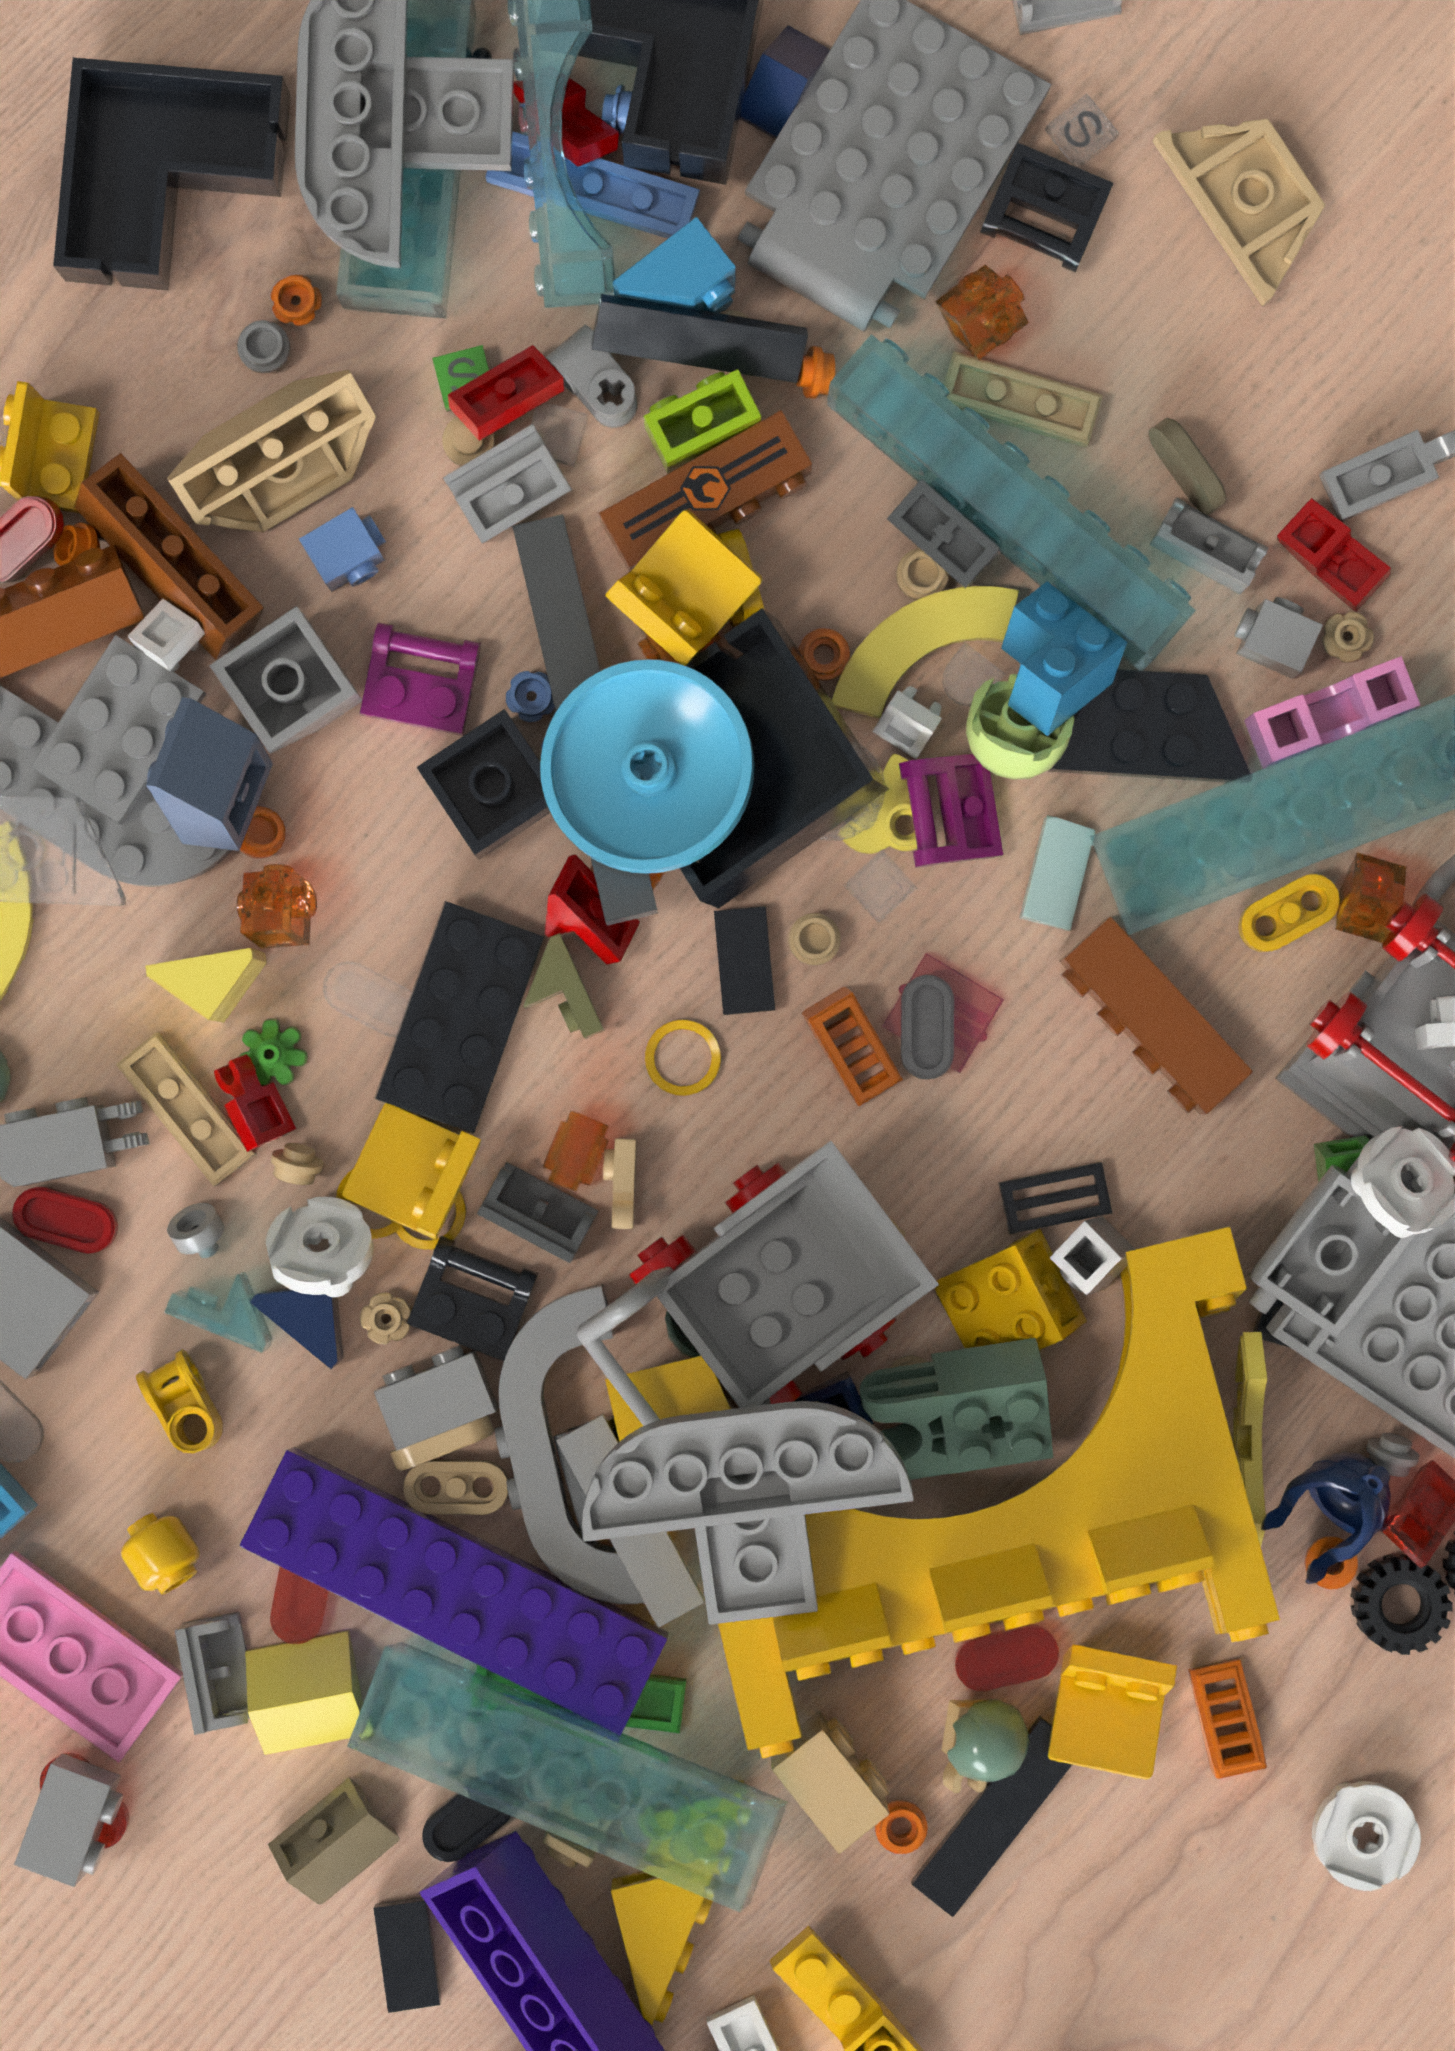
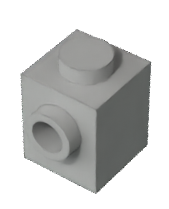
[1234,597,1323,679]
[1050,1216,1136,1296]

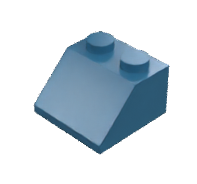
[612,217,736,313]

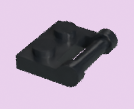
[980,143,1113,273]
[407,1236,538,1361]

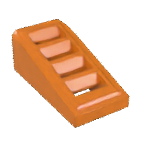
[801,987,903,1106]
[1188,1658,1267,1779]

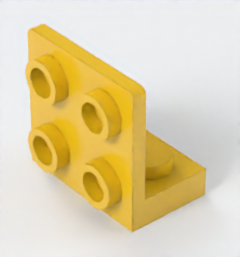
[0,381,100,513]
[605,510,763,666]
[342,1103,481,1240]
[934,1228,1087,1350]
[1048,1644,1177,1780]

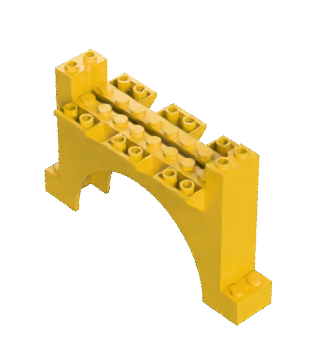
[605,1227,1280,1758]

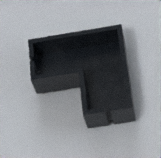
[539,0,764,185]
[53,57,291,291]
[680,608,889,909]

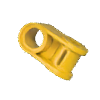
[136,1349,223,1454]

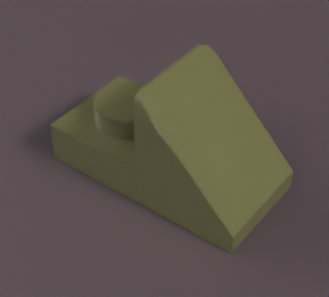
[523,933,605,1039]

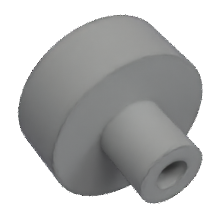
[167,1203,224,1258]

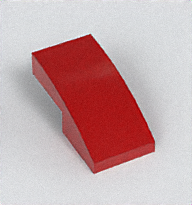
[514,65,619,167]
[1277,498,1391,612]

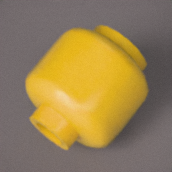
[121,1513,200,1595]

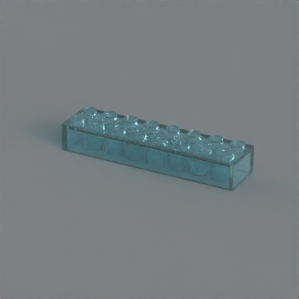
[827,334,1196,671]
[1088,693,1455,935]
[347,1642,788,1912]

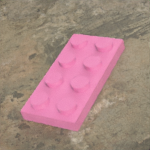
[0,1551,183,1763]

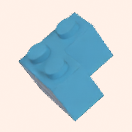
[1001,581,1127,736]

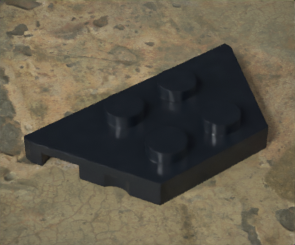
[1048,669,1251,784]

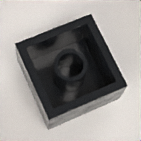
[417,709,551,860]

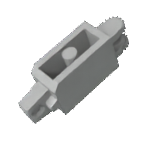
[0,1097,150,1187]

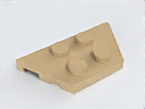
[1152,119,1325,307]

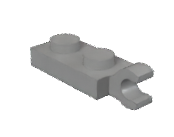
[1319,430,1455,522]

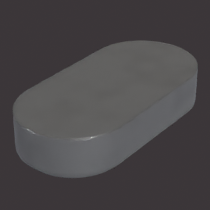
[901,975,954,1080]

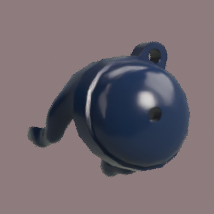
[1261,1452,1391,1584]

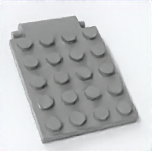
[738,0,1052,332]
[1249,1157,1455,1458]

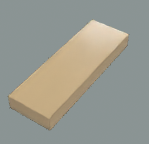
[938,351,1103,448]
[116,1032,257,1187]

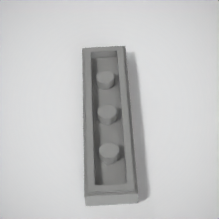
[556,1413,705,1628]

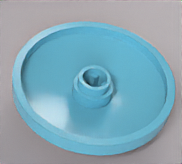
[540,659,754,874]

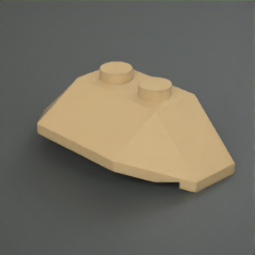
[167,369,376,532]

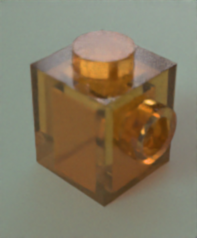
[1335,852,1407,943]

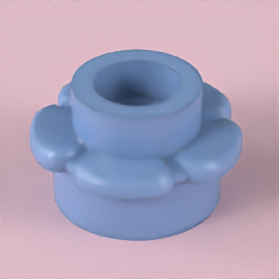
[602,85,632,136]
[506,671,555,722]

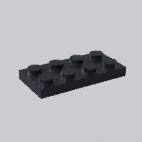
[374,901,544,1133]

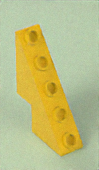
[611,1780,754,2026]

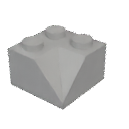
[209,606,362,754]

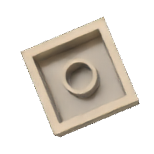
[771,1711,890,1854]

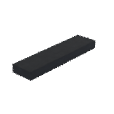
[591,294,808,383]
[911,1716,1072,1917]

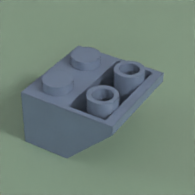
[146,697,273,851]

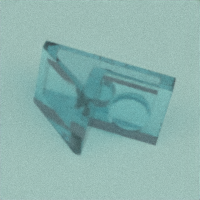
[164,1272,273,1353]

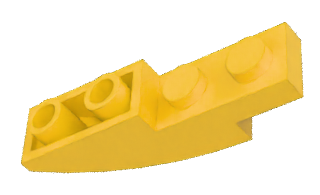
[769,1925,924,2051]

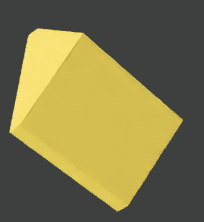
[145,948,267,1023]
[245,1630,369,1755]

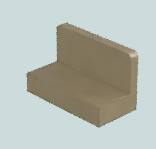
[268,1778,400,1904]

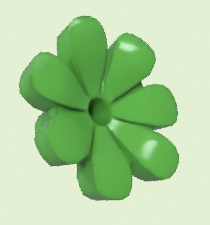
[239,1018,308,1086]

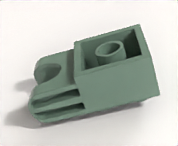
[860,1338,1053,1480]

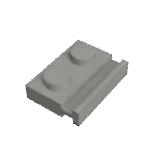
[443,424,572,543]

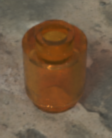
[542,1110,609,1192]

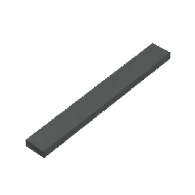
[512,514,658,926]

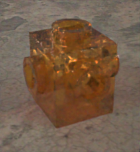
[935,264,1029,360]
[236,864,317,949]

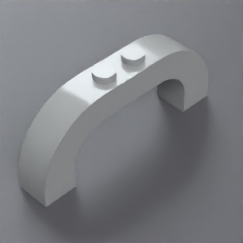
[495,1284,644,1604]

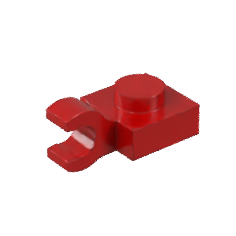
[214,1054,297,1152]

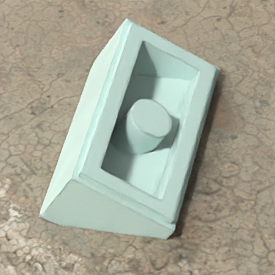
[1019,815,1095,931]

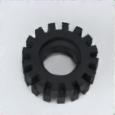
[1350,1554,1453,1655]

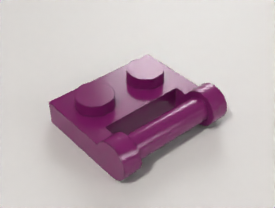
[360,622,481,736]
[899,754,1004,868]

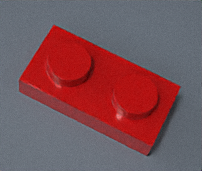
[448,345,565,441]

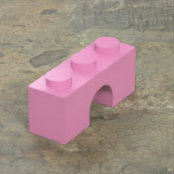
[1244,656,1420,768]

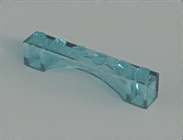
[508,0,615,308]

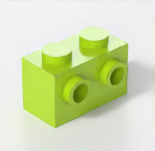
[643,369,761,474]

